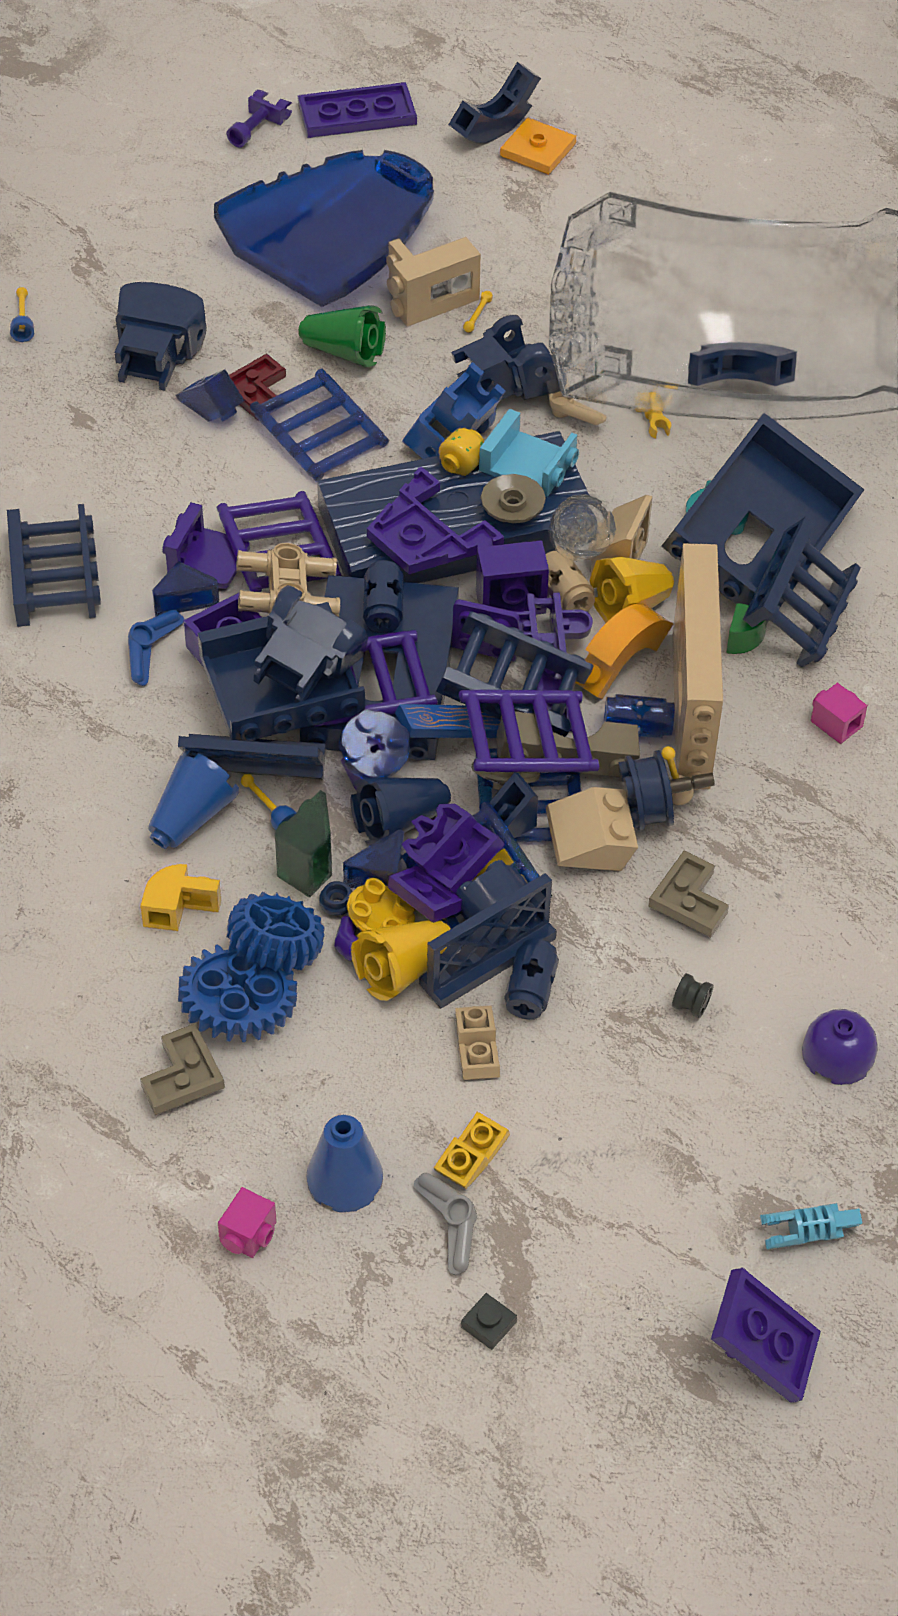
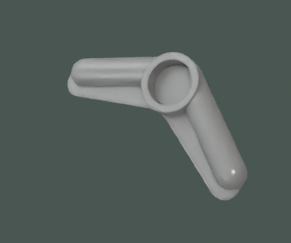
[414,1173,477,1275]

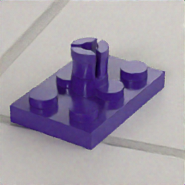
[711,1267,821,1403]

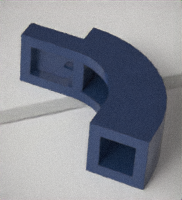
[448,62,541,143]
[688,342,797,386]

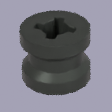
[672,973,714,1018]

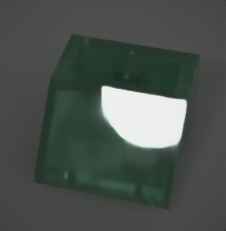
[274,790,332,898]

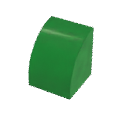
[726,603,767,654]

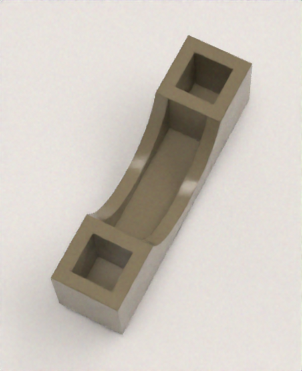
[497,712,640,777]

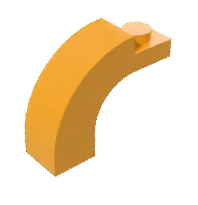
[575,604,674,699]

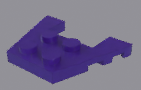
[367,466,504,574]

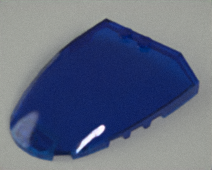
[214,149,434,307]

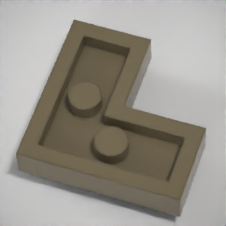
[648,850,729,938]
[140,1023,225,1115]

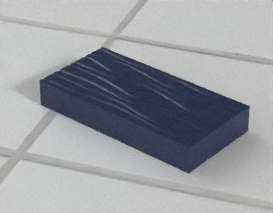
[317,431,600,583]

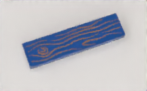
[395,704,500,738]

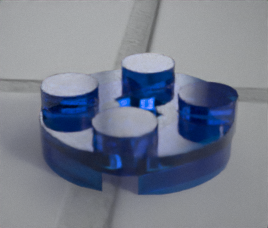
[339,709,410,778]

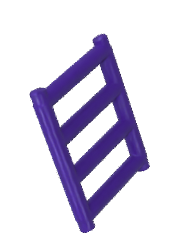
[216,491,342,592]
[315,630,438,727]
[459,690,600,772]

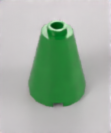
[298,305,386,367]

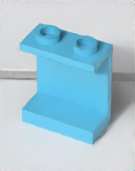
[479,409,579,497]

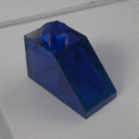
[175,369,244,422]

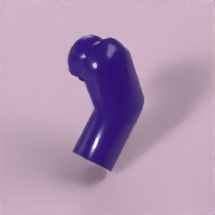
[334,916,358,961]

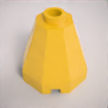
[590,557,674,623]

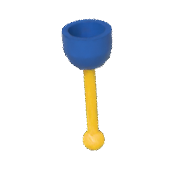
[10,287,34,342]
[241,774,301,836]

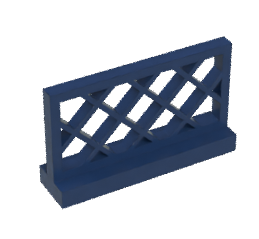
[178,734,326,780]
[419,873,557,1009]

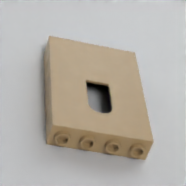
[672,544,723,790]

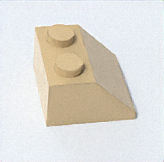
[588,495,653,574]
[545,787,638,871]

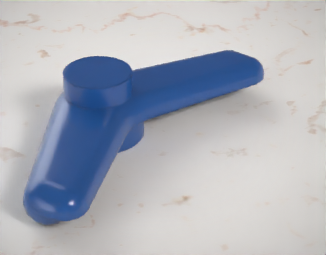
[127,610,184,686]

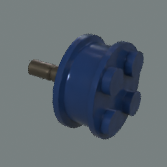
[618,750,715,832]

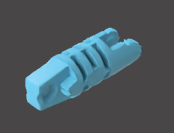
[760,1203,862,1249]

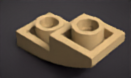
[455,1005,500,1080]

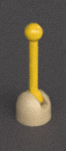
[661,746,694,805]

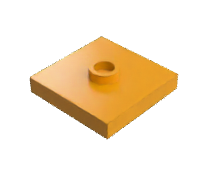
[500,117,577,175]

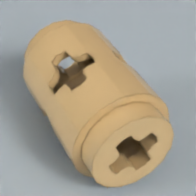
[545,550,595,612]

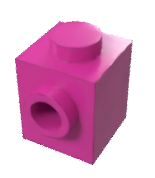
[811,682,868,744]
[218,1187,277,1258]

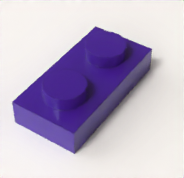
[388,865,462,923]

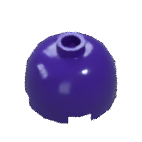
[802,1009,878,1085]

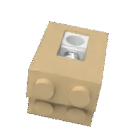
[386,237,481,327]

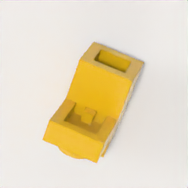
[140,864,222,931]

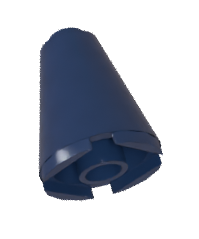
[350,777,451,847]

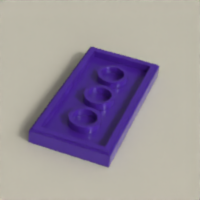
[298,82,417,138]

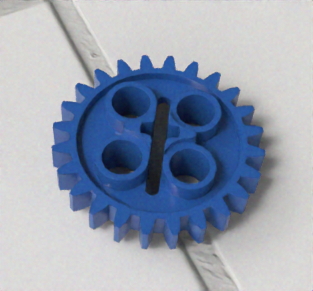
[178,944,297,1042]

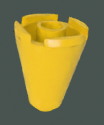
[351,920,451,1001]

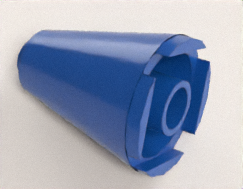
[148,750,239,849]
[307,1115,383,1212]

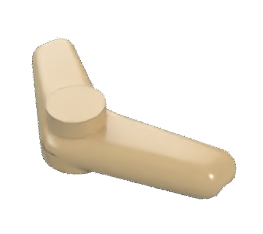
[549,379,606,425]

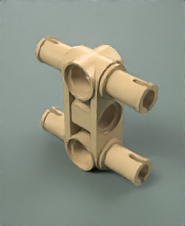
[236,543,340,617]

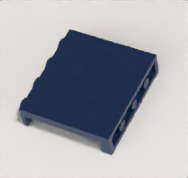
[198,602,365,742]

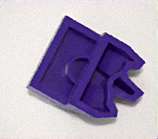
[401,803,505,895]

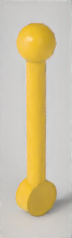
[463,291,493,333]

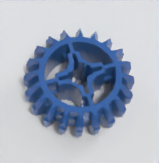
[226,892,325,973]

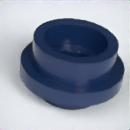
[319,881,353,915]

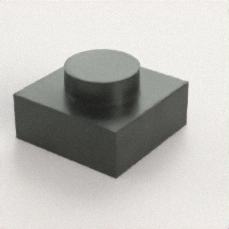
[461,1293,517,1350]

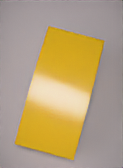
[434,1111,510,1189]

